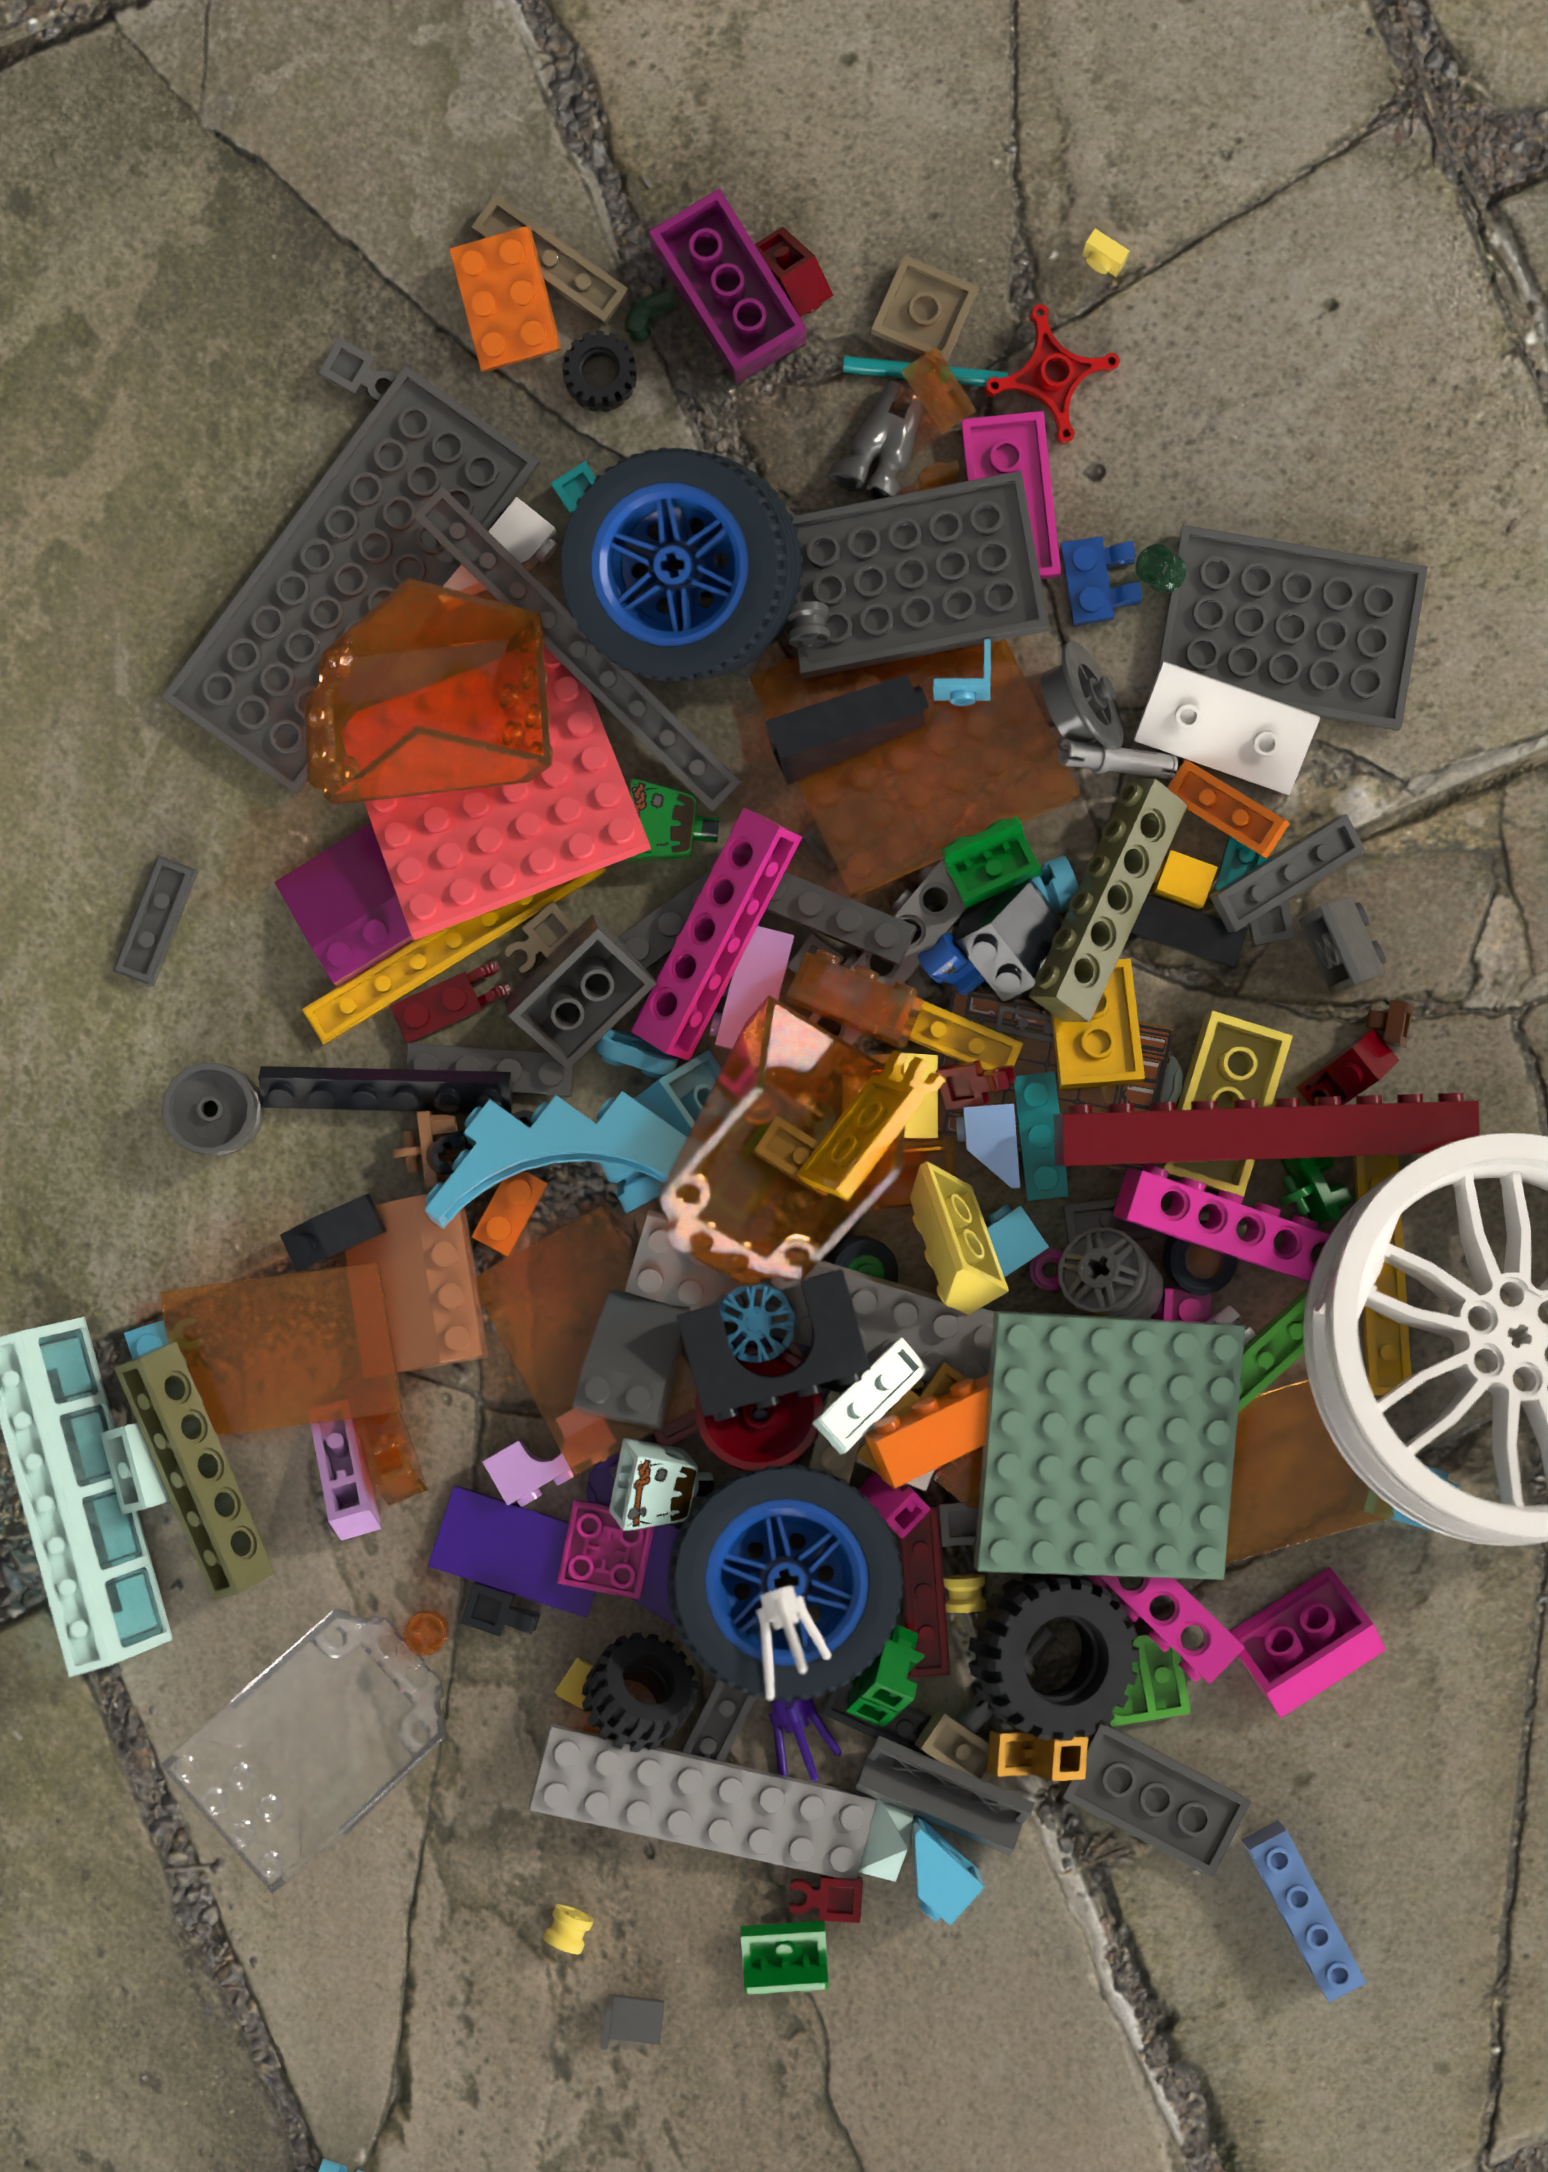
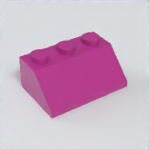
[1229,1567,1386,1719]

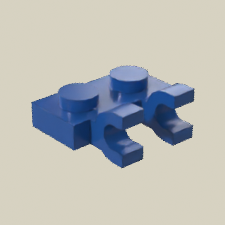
[1061,536,1142,627]

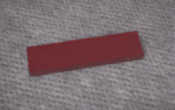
[898,1505,951,1678]

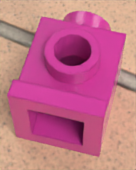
[858,1472,931,1539]

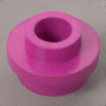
[1029,1249,1063,1291]

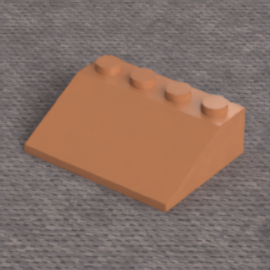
[345,1194,489,1378]

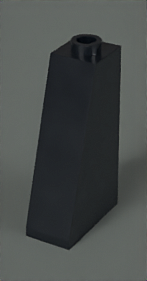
[765,675,929,785]

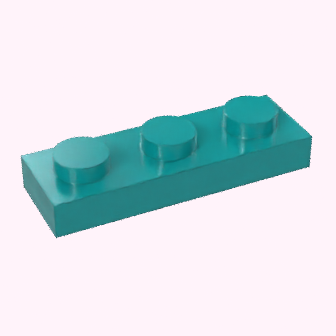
[1014,1072,1069,1201]

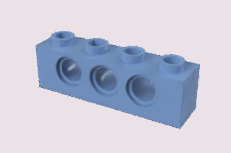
[1242,1820,1366,2003]

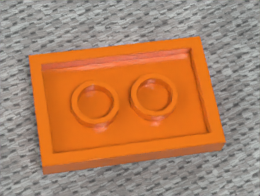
[449,226,562,372]

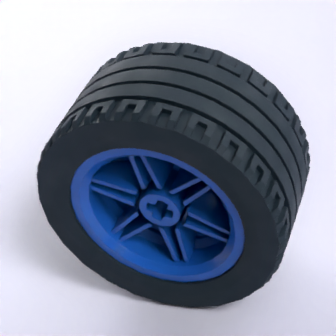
[559,448,803,681]
[667,1465,903,1701]

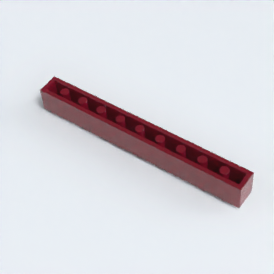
[1053,1093,1480,1166]

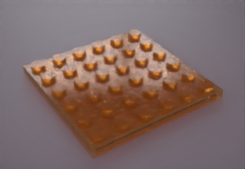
[750,639,1080,899]

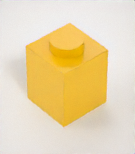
[1152,850,1218,910]

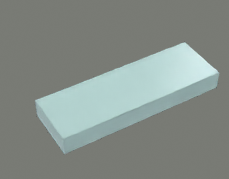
[812,1337,929,1455]

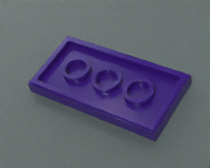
[428,1485,596,1618]

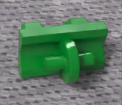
[1278,1157,1352,1225]

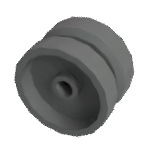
[162,1062,264,1156]

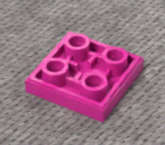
[557,1499,655,1600]

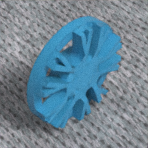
[719,1283,796,1363]

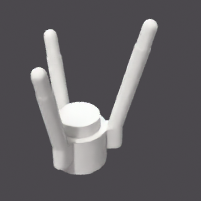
[756,1586,831,1700]

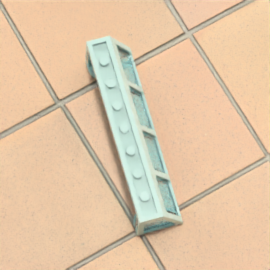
[0,1317,173,1677]

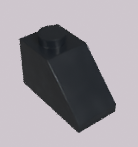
[280,1193,387,1273]

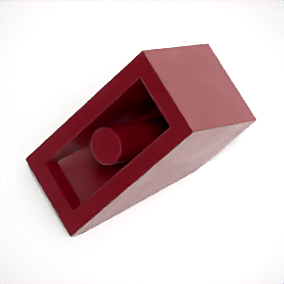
[755,226,834,317]

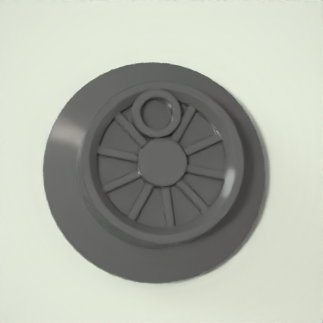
[1041,641,1124,750]

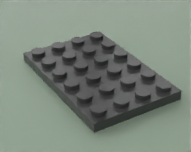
[792,470,1050,679]
[1156,525,1428,731]

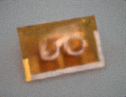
[787,949,924,1050]

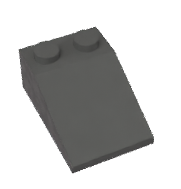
[1298,896,1386,995]
[573,1289,691,1431]

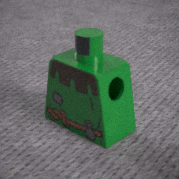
[624,779,720,863]

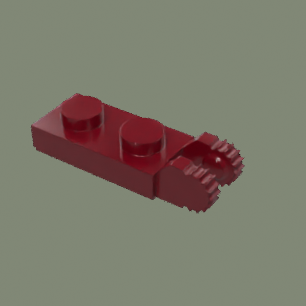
[390,961,511,1044]

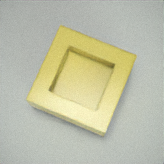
[1082,229,1129,277]

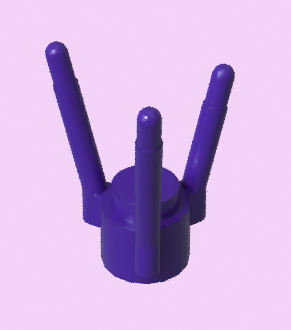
[768,1698,842,1782]

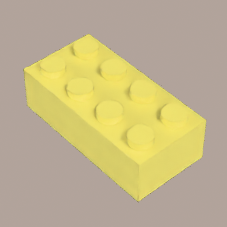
[1158,1011,1293,1197]

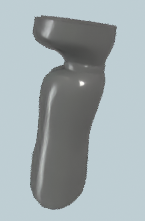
[828,380,928,500]

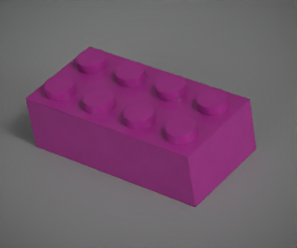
[649,188,807,385]

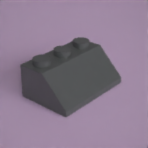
[505,914,657,1070]

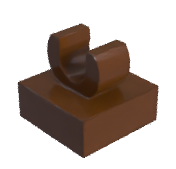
[1366,1000,1413,1048]

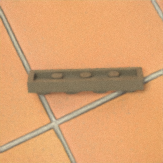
[471,194,629,326]

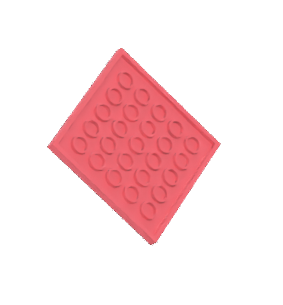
[340,643,651,940]

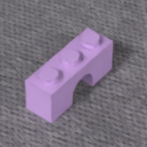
[483,1408,619,1507]

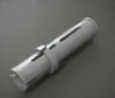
[1057,739,1178,780]

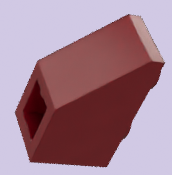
[1296,1028,1399,1106]

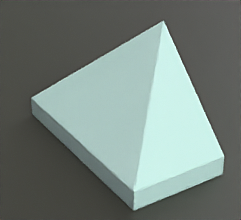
[859,1799,914,1882]

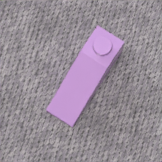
[308,1398,382,1540]

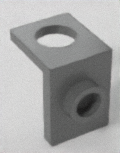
[601,1994,665,2050]

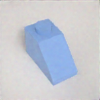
[956,1104,1020,1189]

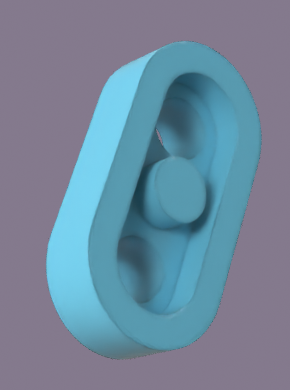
[595,1029,679,1079]

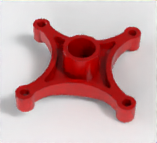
[984,304,1120,444]

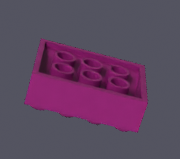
[274,823,414,987]

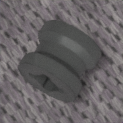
[787,601,831,648]

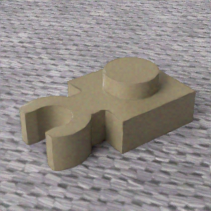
[505,901,577,974]

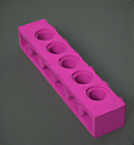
[631,807,802,1060]
[1112,1164,1334,1283]
[1086,1575,1245,1684]

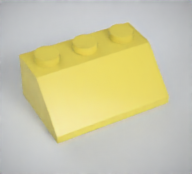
[910,1161,1009,1315]

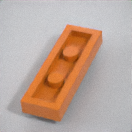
[1167,759,1290,859]

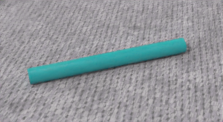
[843,356,1008,388]

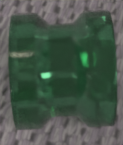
[1135,544,1187,593]

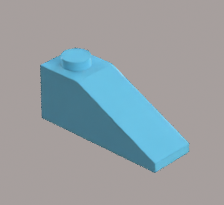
[987,1204,1049,1278]

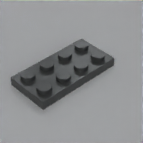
[1061,1723,1251,1877]

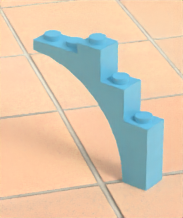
[424,1091,706,1228]

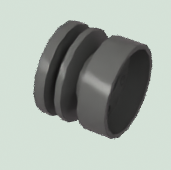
[1058,1227,1163,1319]

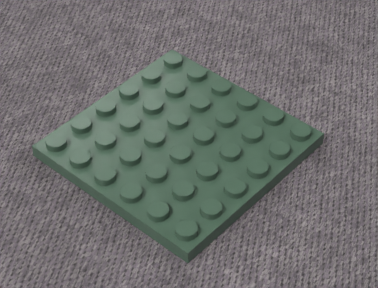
[974,1311,1245,1580]

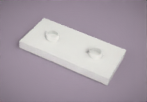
[1133,661,1320,796]

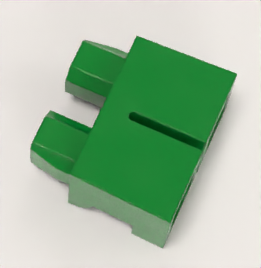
[846,1625,924,1727]

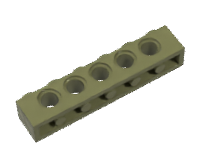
[1029,778,1188,1022]
[114,1341,275,1600]

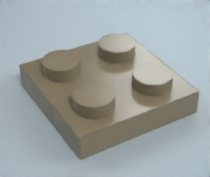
[871,255,979,366]

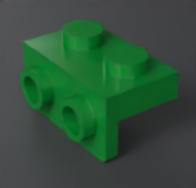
[941,816,1042,909]
[740,1921,829,1994]

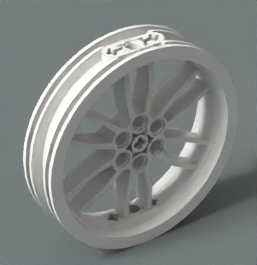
[1303,1133,1548,1546]

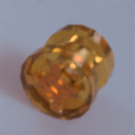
[404,1609,449,1656]

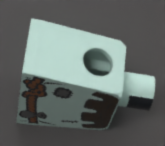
[609,1438,714,1530]

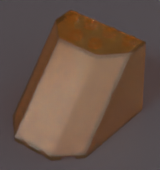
[304,578,553,805]
[659,995,905,1286]

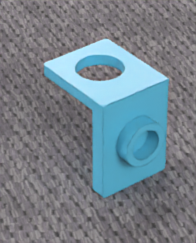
[933,639,991,706]

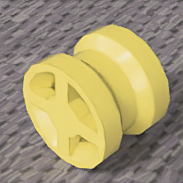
[943,1574,987,1613]
[543,1904,594,1954]

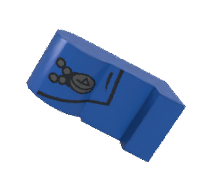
[918,933,985,995]

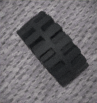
[562,331,637,412]

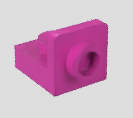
[1151,1288,1212,1322]

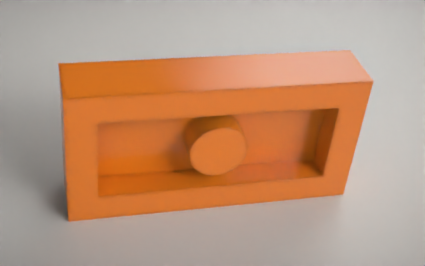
[471,1171,549,1257]

